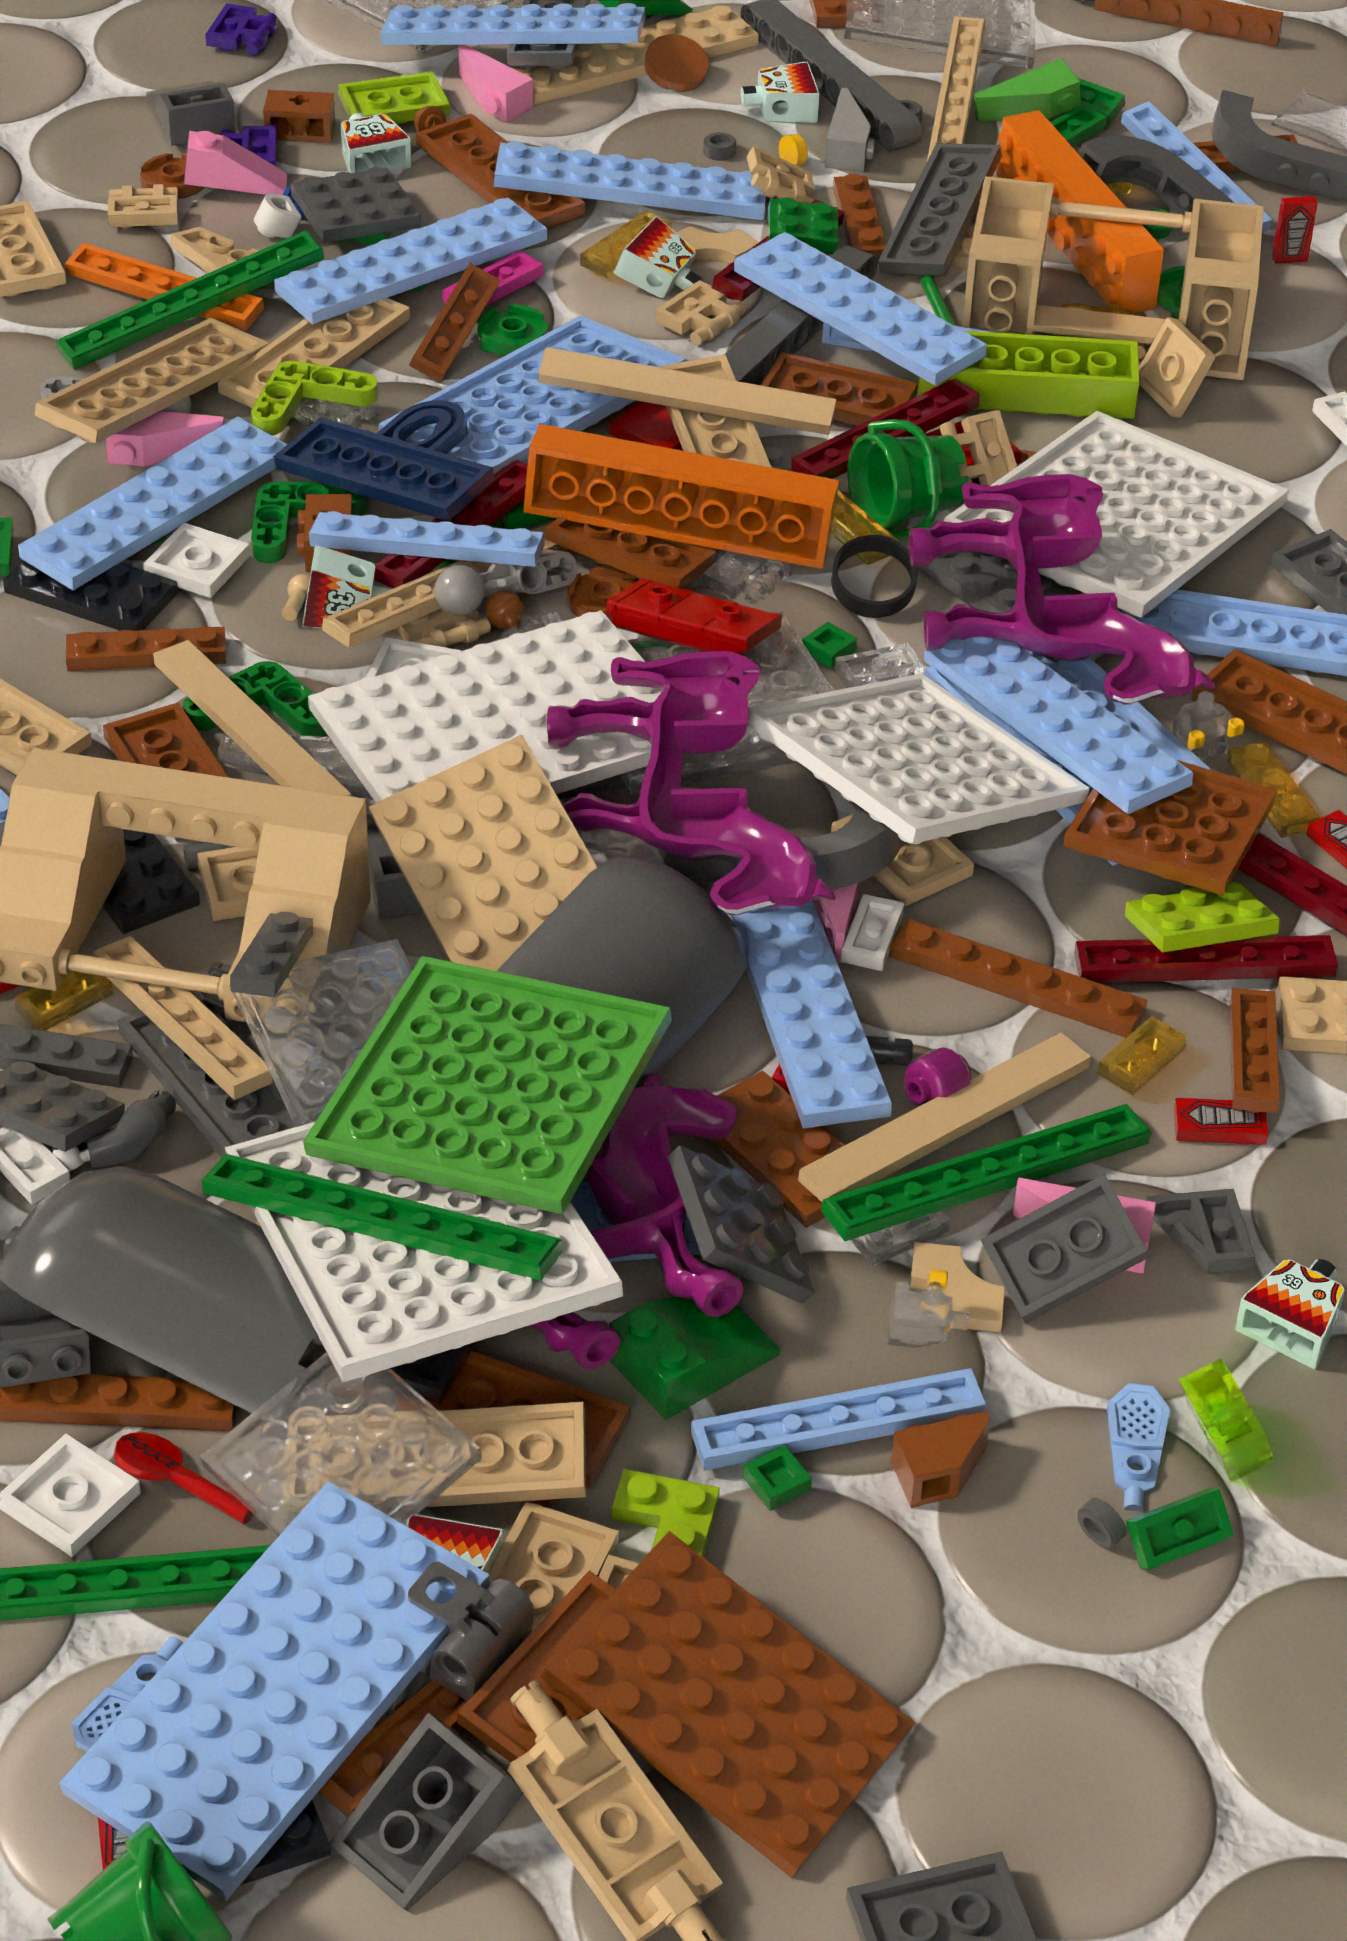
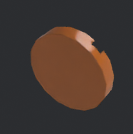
[644,34,709,92]
[140,153,205,199]
[567,566,636,622]

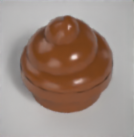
[486,590,525,630]

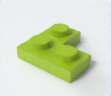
[612,1469,720,1557]

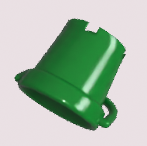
[847,419,968,540]
[47,1821,233,1941]

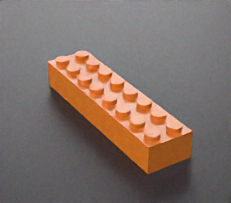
[996,110,1164,315]
[523,424,840,569]

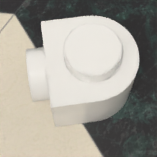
[254,193,301,238]

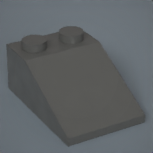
[329,1713,523,1911]

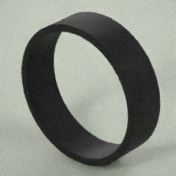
[831,535,918,618]

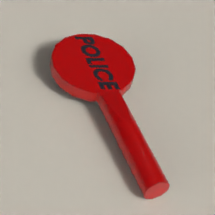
[114,1432,255,1525]

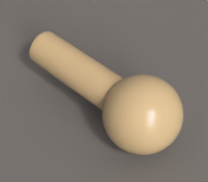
[282,574,310,621]

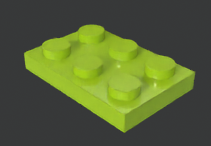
[338,71,450,125]
[1125,882,1280,952]

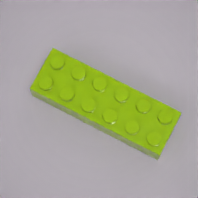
[918,330,1139,419]

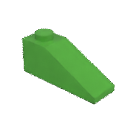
[974,58,1081,122]

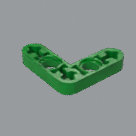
[251,481,367,563]
[183,661,328,740]

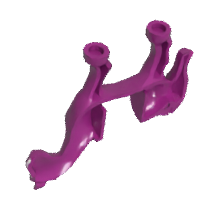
[909,474,1215,705]
[547,651,836,915]
[529,1073,744,1369]

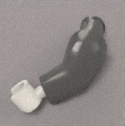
[52,1091,176,1171]

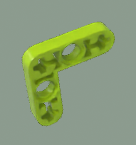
[251,361,378,435]

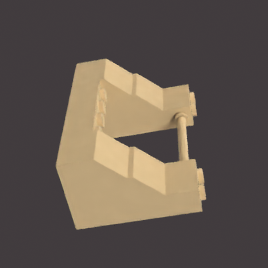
[962,176,1264,380]
[0,748,371,1033]

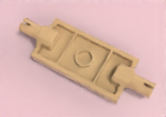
[508,1679,726,1941]

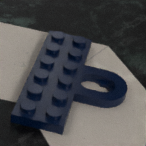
[273,400,495,521]

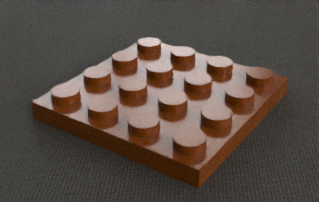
[1063,760,1277,895]

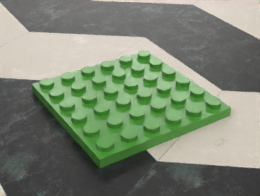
[303,956,672,1214]

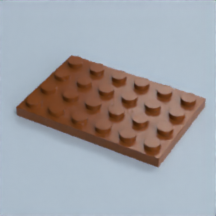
[541,1531,915,1878]

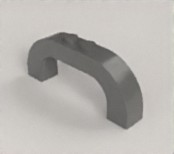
[1211,90,1347,201]
[1078,135,1235,215]
[657,787,902,890]

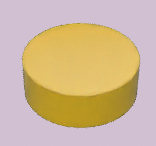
[778,133,808,167]

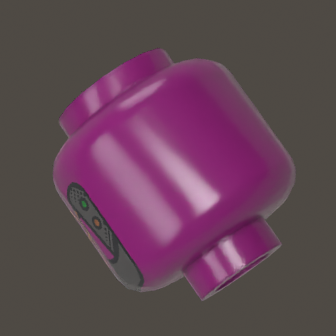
[905,1047,972,1106]

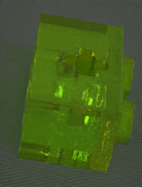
[1178,1358,1275,1482]

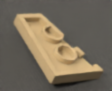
[170,227,259,274]

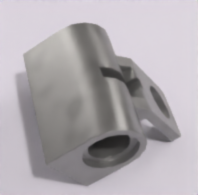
[408,1562,534,1701]

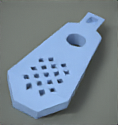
[1107,1383,1171,1512]
[71,1637,183,1752]

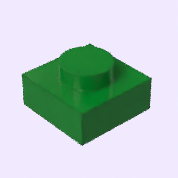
[801,621,858,668]
[743,1445,812,1511]

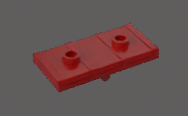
[606,578,782,656]

